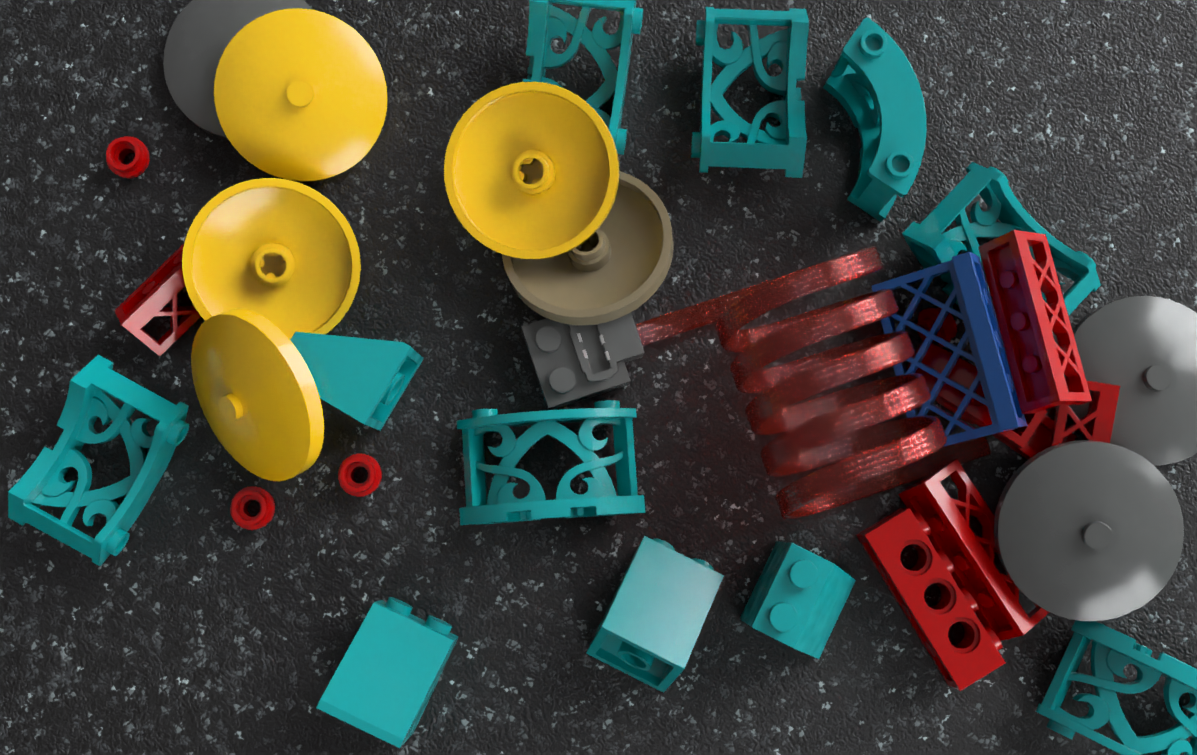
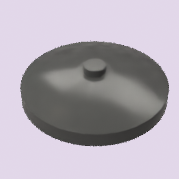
[163,0,312,142]
[1063,296,1197,466]
[994,440,1184,621]

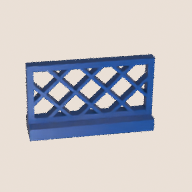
[872,252,1027,453]

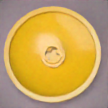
[214,8,387,182]
[444,82,619,259]
[182,178,361,339]
[191,309,324,481]

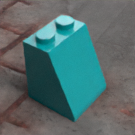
[290,332,424,431]
[586,536,724,693]
[740,541,856,659]
[316,597,459,748]

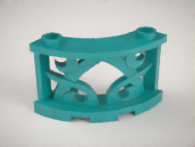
[522,0,644,155]
[691,7,809,178]
[823,18,927,222]
[902,162,1101,333]
[8,355,189,566]
[457,400,646,525]
[1035,620,1197,755]

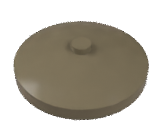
[502,171,674,325]

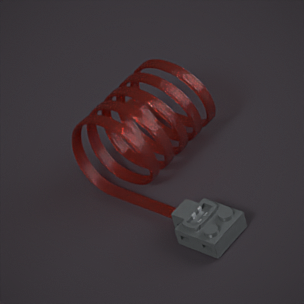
[521,246,992,519]

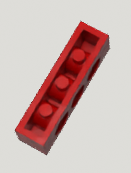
[856,508,1006,691]

